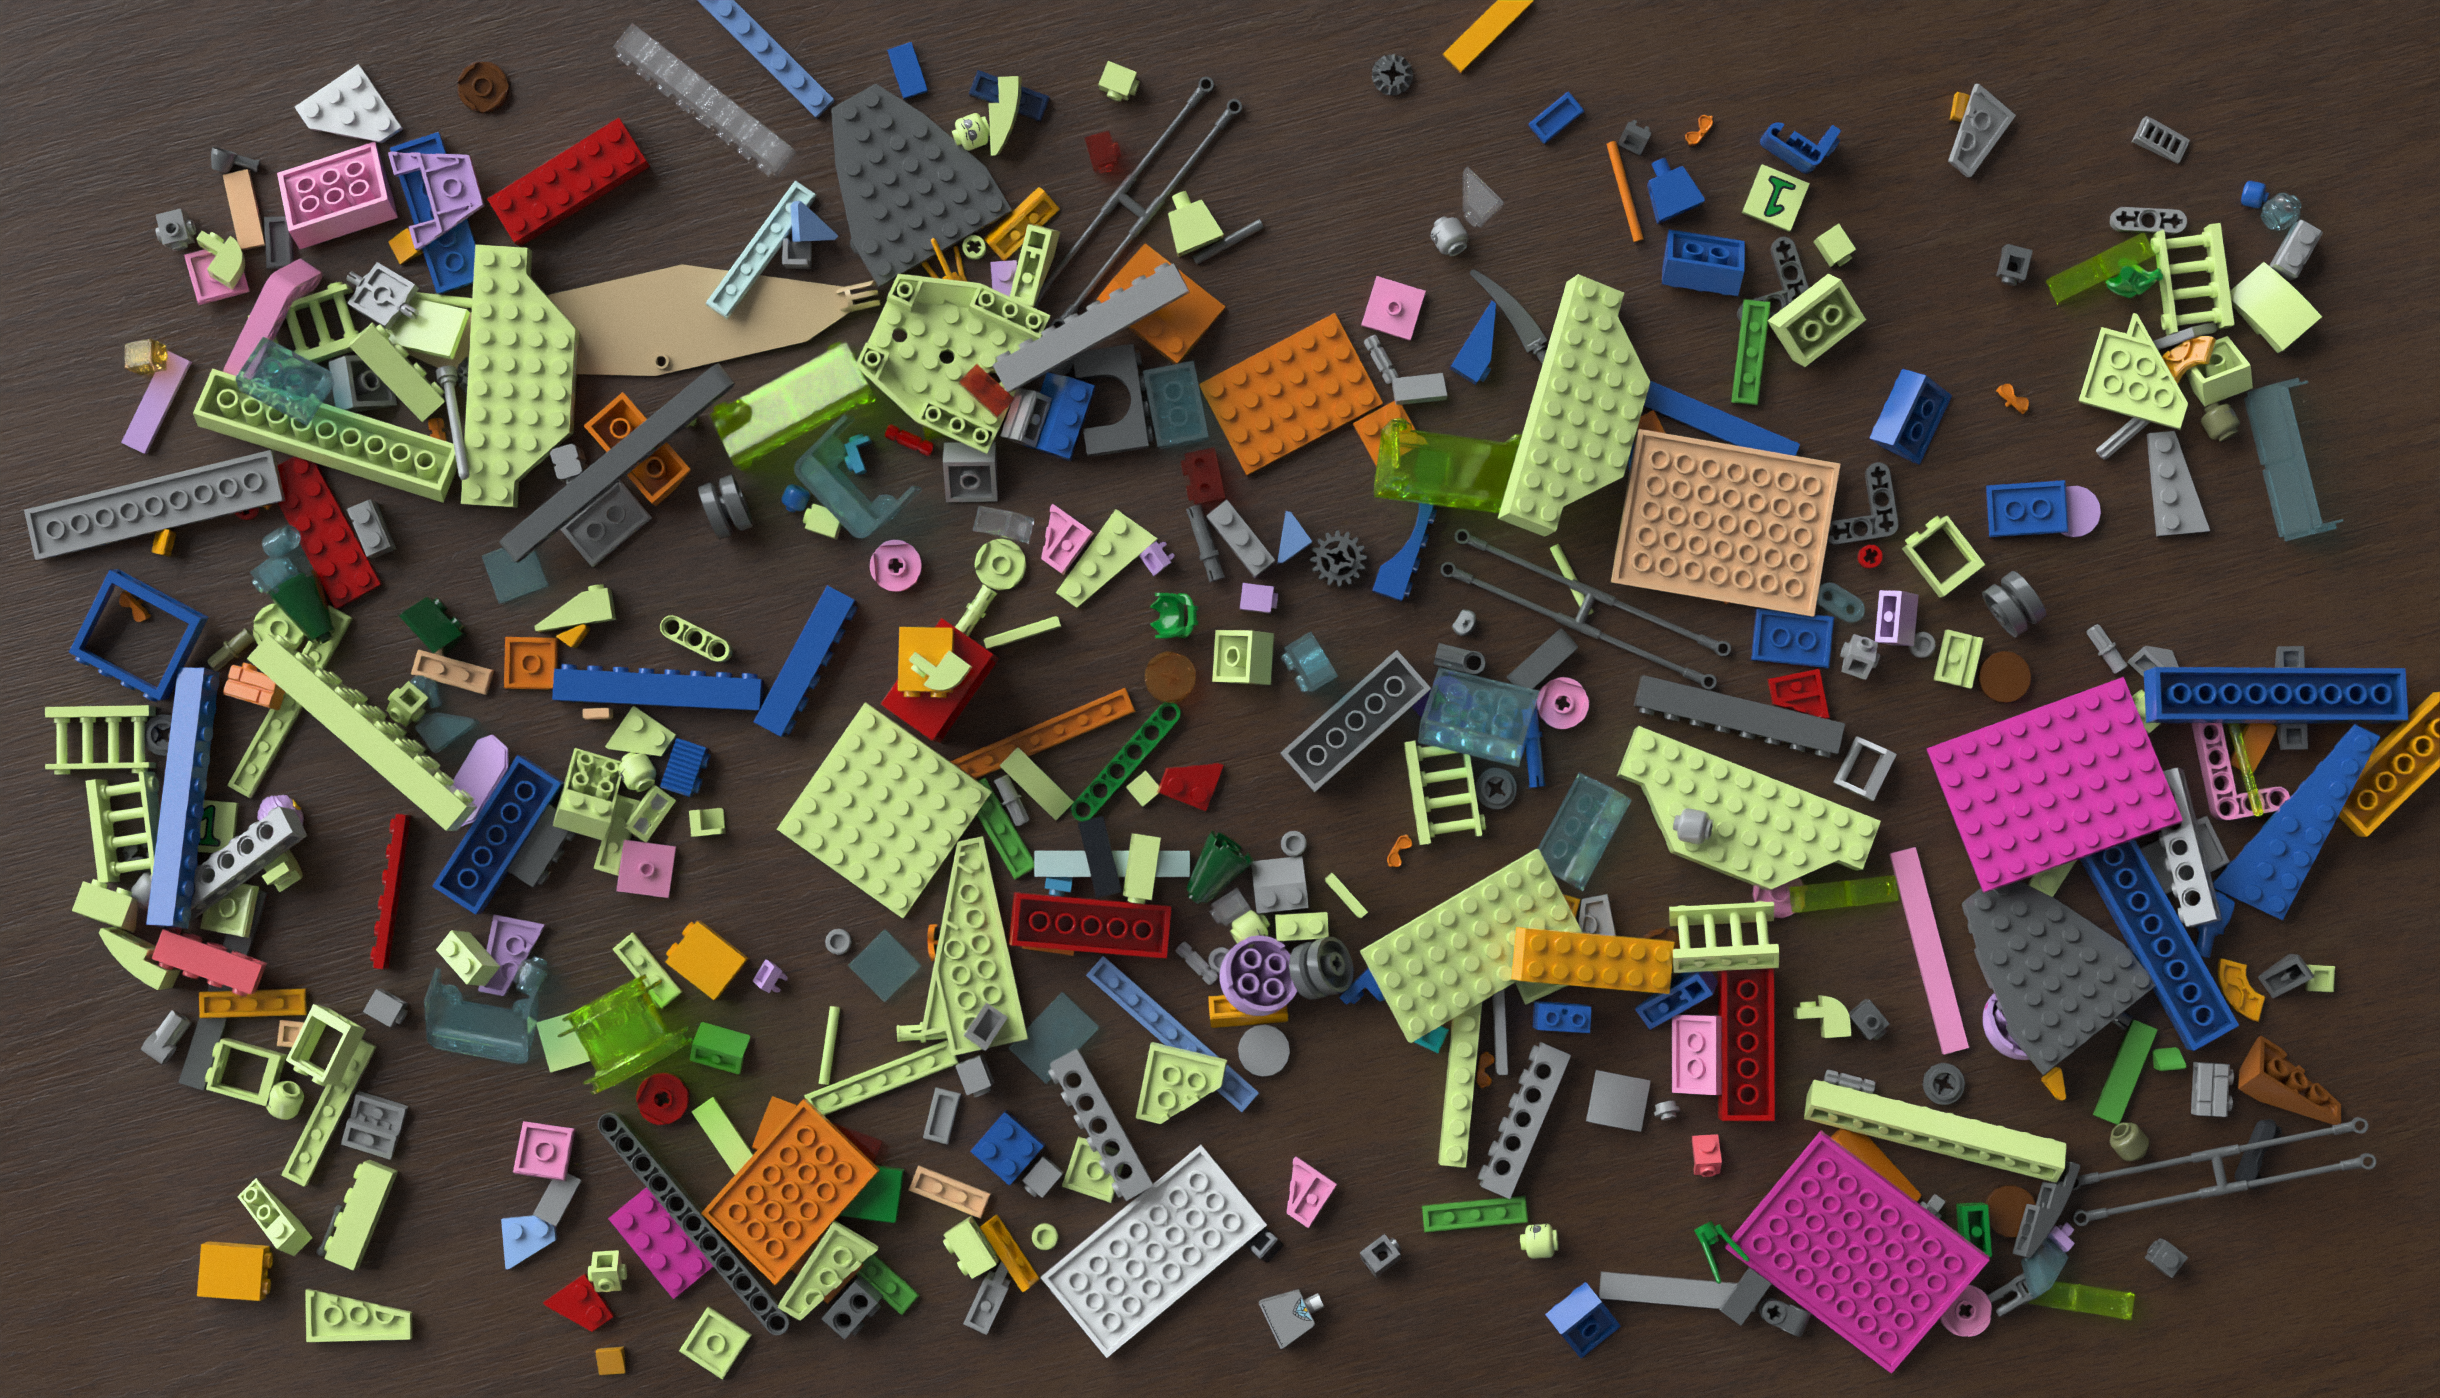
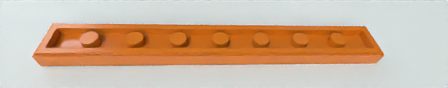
[950,688,1135,779]

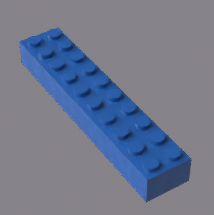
[2144,667,2408,724]
[2080,839,2239,1051]

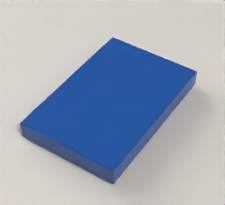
[1986,480,2068,538]
[1751,609,1834,668]

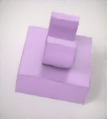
[1139,541,1175,576]
[753,959,788,993]
[2043,1222,2075,1255]

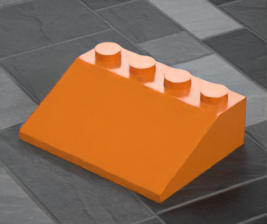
[1096,243,1225,367]

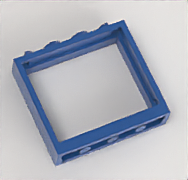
[69,569,209,702]

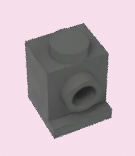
[1996,244,2033,286]

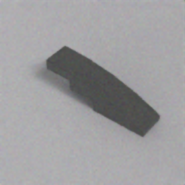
[2012,1161,2081,1258]

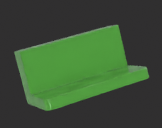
[690,1022,750,1074]

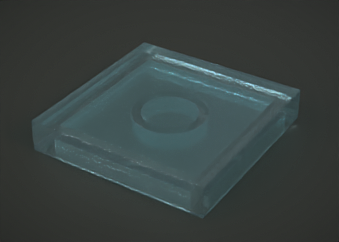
[481,548,549,604]
[848,929,922,1002]

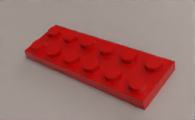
[277,456,383,610]

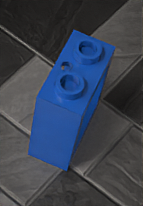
[1532,1001,1591,1033]

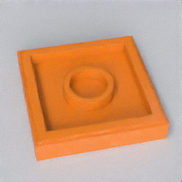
[504,637,558,690]

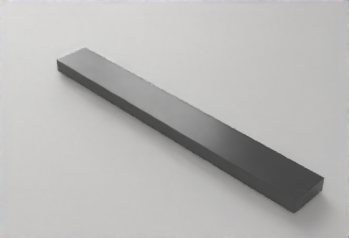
[179,890,269,1090]

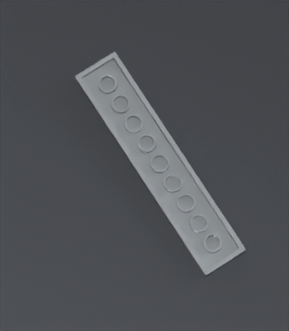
[24,450,285,560]

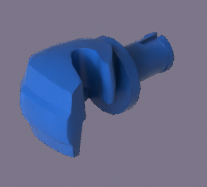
[2194,891,2235,958]

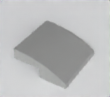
[1586,1070,1651,1132]
[341,1091,408,1160]

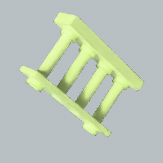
[2151,223,2234,336]
[248,282,360,377]
[45,705,156,775]
[1404,733,1486,845]
[86,772,160,883]
[1669,901,1779,973]

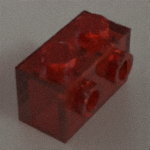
[1180,447,1225,505]

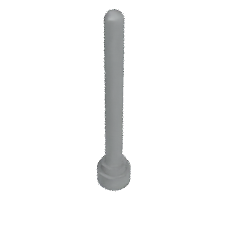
[436,366,469,480]

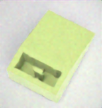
[553,748,622,840]

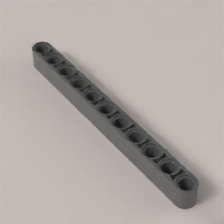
[499,363,735,563]
[598,1111,792,1335]

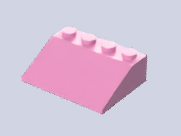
[277,142,398,249]

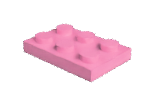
[1672,1014,1722,1095]

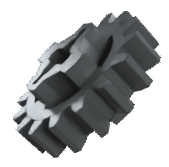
[1310,530,1367,587]

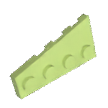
[778,1220,878,1321]
[306,1289,413,1342]

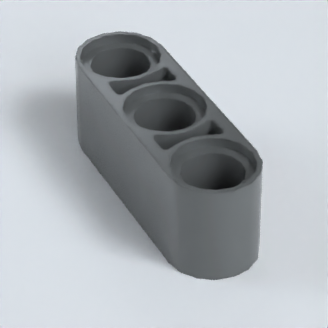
[1506,628,1579,697]

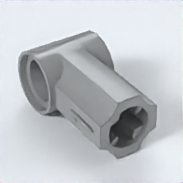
[141,1010,192,1065]

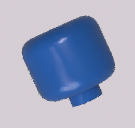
[2241,181,2269,208]
[781,484,810,512]

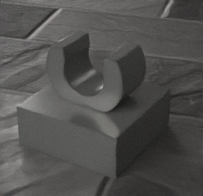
[1617,120,1651,155]

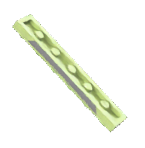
[282,1039,377,1187]

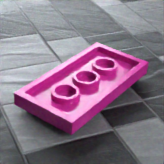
[608,1187,713,1299]

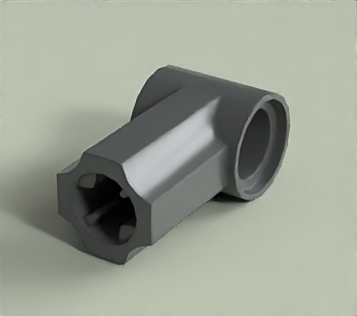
[1433,643,1485,676]

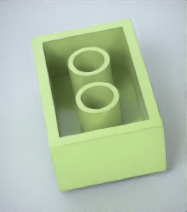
[1768,274,1866,367]

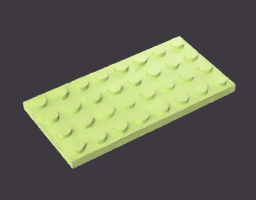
[1360,849,1583,1043]

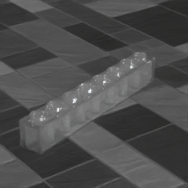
[613,23,796,177]

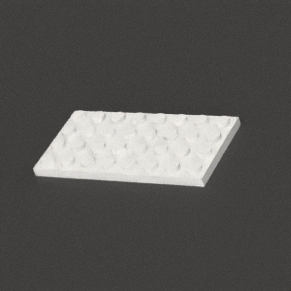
[1041,1144,1267,1358]

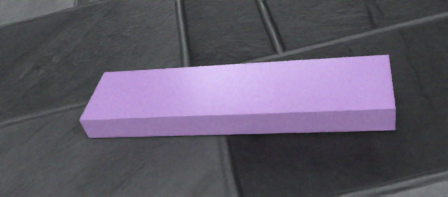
[121,350,192,454]

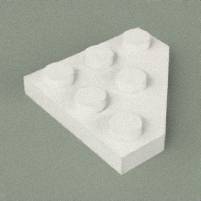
[295,64,403,143]

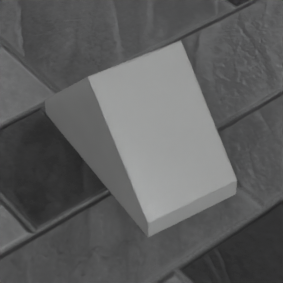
[963,1002,1008,1051]

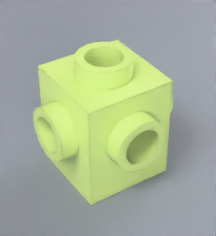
[386,681,428,727]
[588,1250,627,1292]

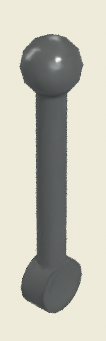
[317,1204,343,1256]

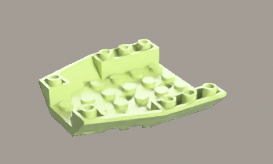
[855,274,1050,454]

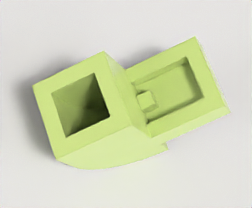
[196,231,245,290]
[909,651,972,691]
[262,849,303,892]
[1793,995,1851,1038]

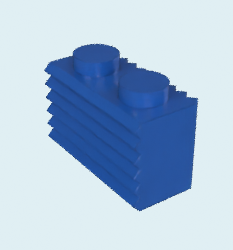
[660,738,711,797]

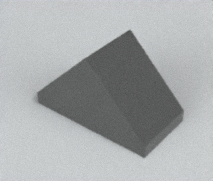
[2258,954,2314,998]

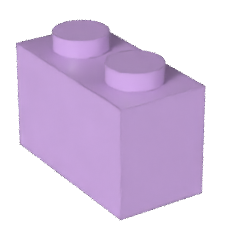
[1875,590,1919,646]

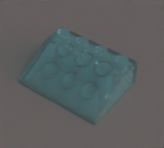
[1418,667,1539,767]

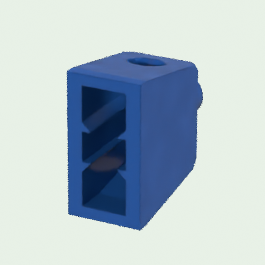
[1647,158,1705,224]

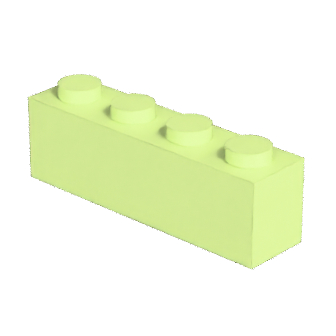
[349,323,445,422]
[324,1160,398,1270]

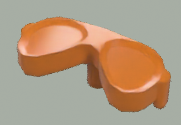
[1685,115,1713,146]
[1996,384,2029,414]
[119,591,151,622]
[1387,834,1413,867]
[927,924,939,961]
[1476,1051,1495,1088]

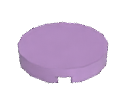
[2061,486,2101,537]

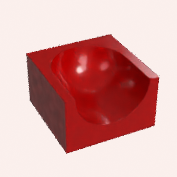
[881,618,999,743]

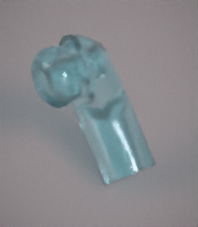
[410,675,443,708]

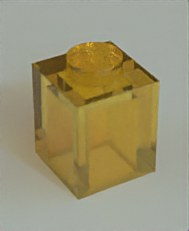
[125,339,168,375]

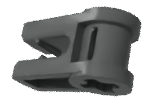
[1987,1271,2043,1317]

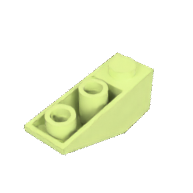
[238,1179,312,1256]

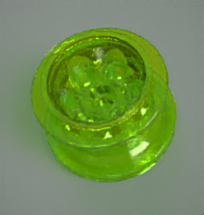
[557,974,692,1095]

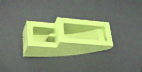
[989,76,1022,155]
[999,747,1074,820]

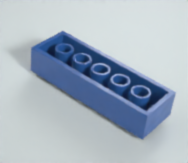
[432,755,564,915]

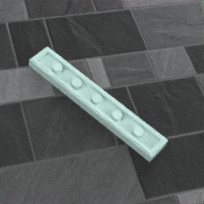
[706,181,817,320]
[1034,851,1190,877]

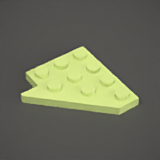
[2079,313,2188,430]

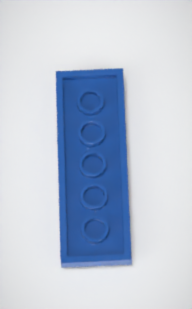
[390,132,477,295]

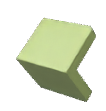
[689,808,726,837]

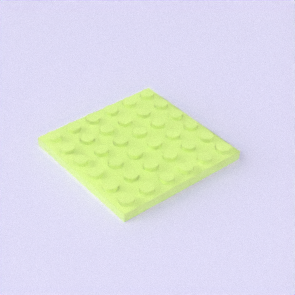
[777,702,993,918]

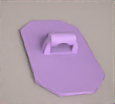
[453,735,509,827]

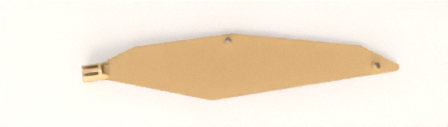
[405,264,880,376]

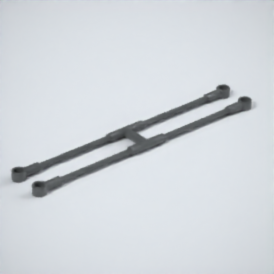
[1034,77,1242,326]
[1440,529,1731,690]
[2072,1117,2376,1226]

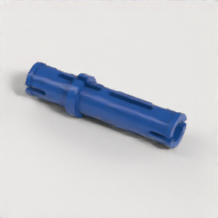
[1521,709,1546,787]

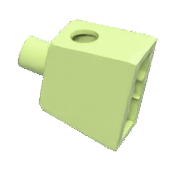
[1168,191,1223,257]

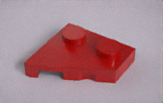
[1767,669,1829,719]
[1157,763,1224,811]
[543,1273,615,1332]

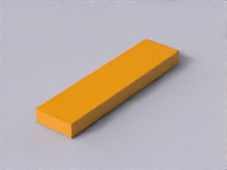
[1443,0,1534,73]
[199,988,307,1018]

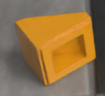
[1950,92,1971,122]
[388,228,423,265]
[152,529,176,557]
[556,624,590,648]
[2041,1067,2066,1100]
[596,1347,626,1375]

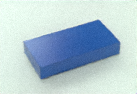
[887,42,928,100]
[1528,91,1584,144]

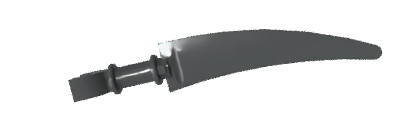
[1470,269,1547,365]

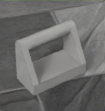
[1833,736,1897,801]

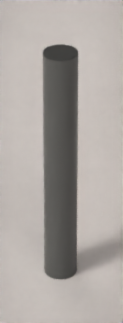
[1192,219,1264,265]

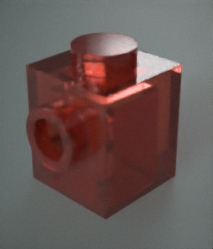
[1084,131,1121,173]

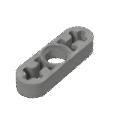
[2110,207,2187,235]

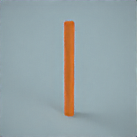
[1606,141,1644,242]

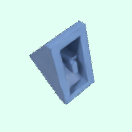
[790,201,838,242]
[1277,511,1312,565]

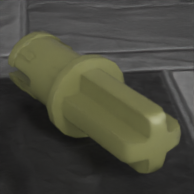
[207,627,255,671]

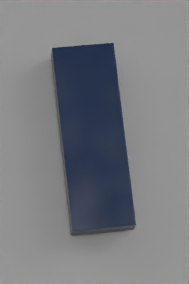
[969,70,1050,122]

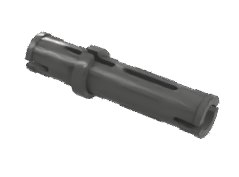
[1186,504,1225,583]

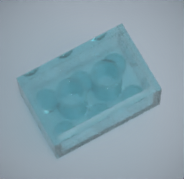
[235,336,335,426]
[1143,361,1209,450]
[1282,632,1338,695]

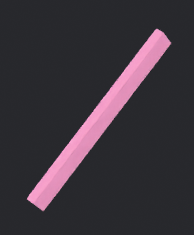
[1889,847,1969,1054]

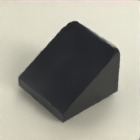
[1245,1227,1284,1263]

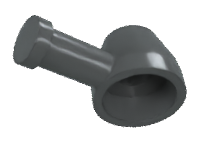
[211,147,261,173]

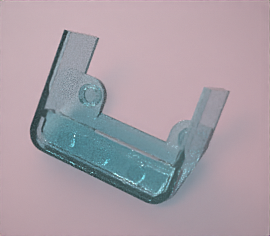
[794,415,922,538]
[424,968,539,1064]

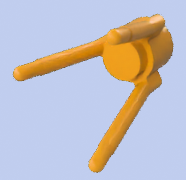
[922,238,968,282]

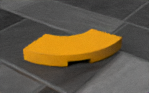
[2162,336,2216,384]
[2218,958,2265,1022]

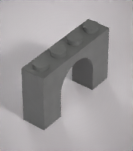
[1073,344,1153,457]

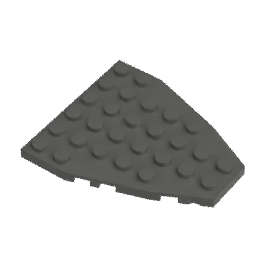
[831,84,1012,288]
[1962,881,2155,1075]

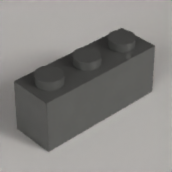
[507,805,577,887]

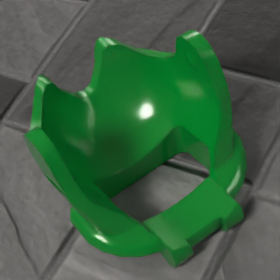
[2105,257,2163,298]
[1150,593,1198,638]

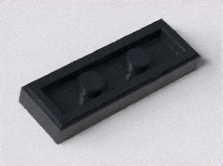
[1078,816,1122,898]

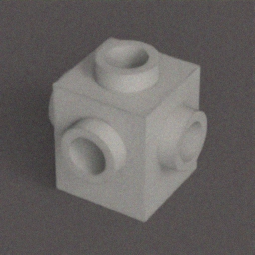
[156,209,196,251]
[1840,634,1880,680]

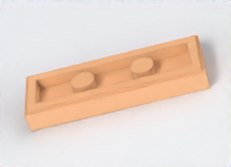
[223,169,265,251]
[411,650,494,695]
[909,1166,991,1219]

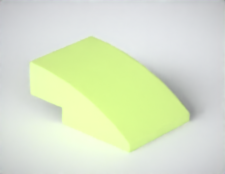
[2230,262,2322,353]
[99,927,181,990]

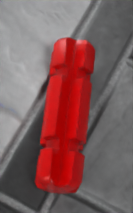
[885,425,934,456]

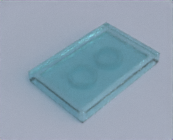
[1009,992,1100,1084]

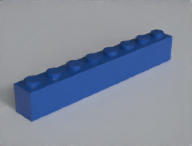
[552,664,764,711]

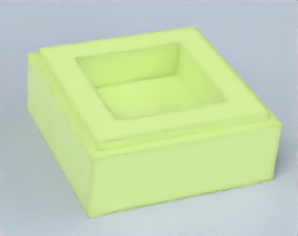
[1126,770,1159,807]
[2306,965,2335,992]

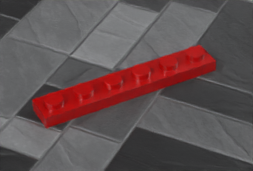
[370,814,411,969]

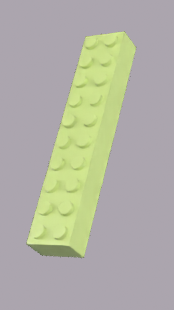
[193,369,458,502]

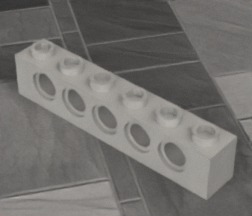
[2159,768,2222,928]
[189,806,307,922]
[1478,1042,1571,1199]
[1048,1047,1153,1201]

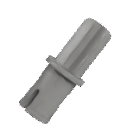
[2087,624,2128,674]
[994,774,1029,826]

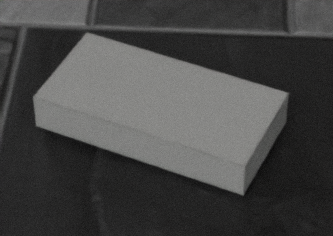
[1391,373,1447,405]
[923,1087,961,1144]
[533,1173,582,1227]

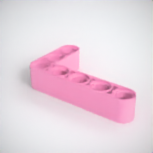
[223,259,323,381]
[2192,723,2290,820]

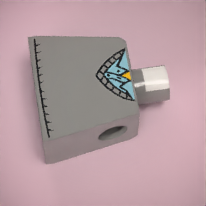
[1259,1289,1324,1349]

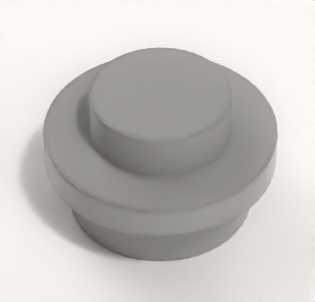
[1654,1100,1680,1121]

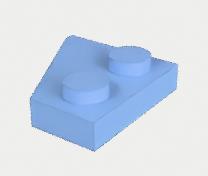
[501,1215,557,1269]

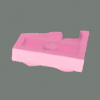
[1041,504,1094,575]
[1287,1156,1338,1228]

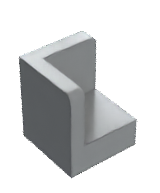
[782,239,812,269]

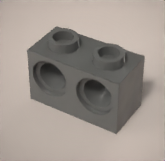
[822,1275,883,1340]

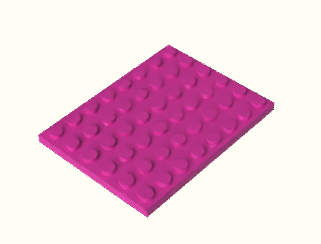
[1927,677,2183,894]
[1725,1131,1989,1374]

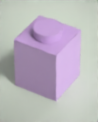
[1240,583,1278,614]

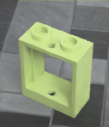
[1902,516,1985,598]
[1123,834,1161,904]
[286,1004,366,1087]
[205,1038,286,1106]

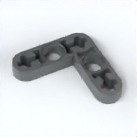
[1737,237,1809,322]
[1827,462,1898,545]

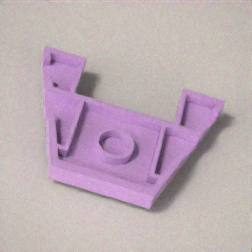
[388,152,485,250]

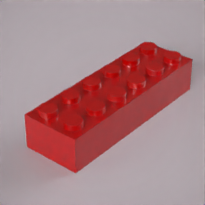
[487,117,650,247]
[1009,892,1171,958]
[1718,968,1775,1121]

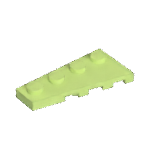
[1056,509,1158,608]

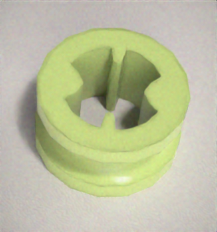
[962,235,986,260]

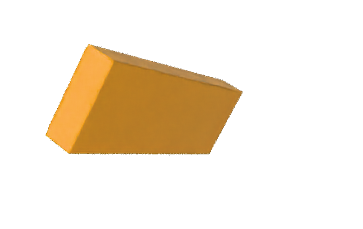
[979,1215,1039,1292]

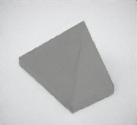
[2127,646,2179,677]

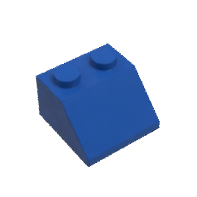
[1545,1282,1621,1358]

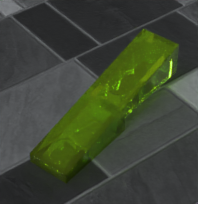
[2046,232,2155,304]
[1789,875,1898,913]
[2027,1277,2135,1320]

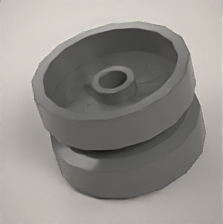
[698,474,754,540]
[1982,571,2047,638]
[1289,937,1354,1000]

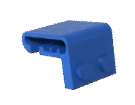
[1760,122,1841,174]

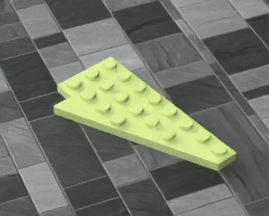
[921,836,1028,1056]

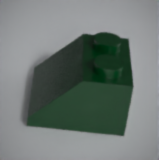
[399,596,467,656]

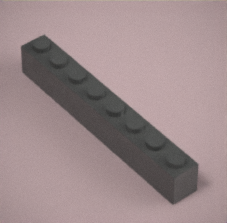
[1634,675,1845,758]

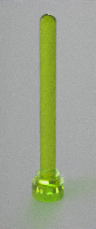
[2228,723,2264,817]

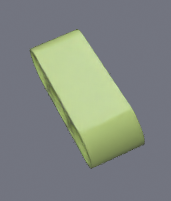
[660,615,733,663]

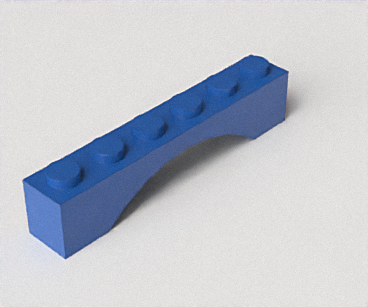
[1372,444,1453,602]

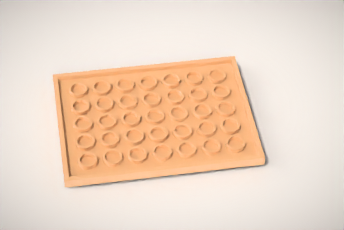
[1611,429,1840,617]

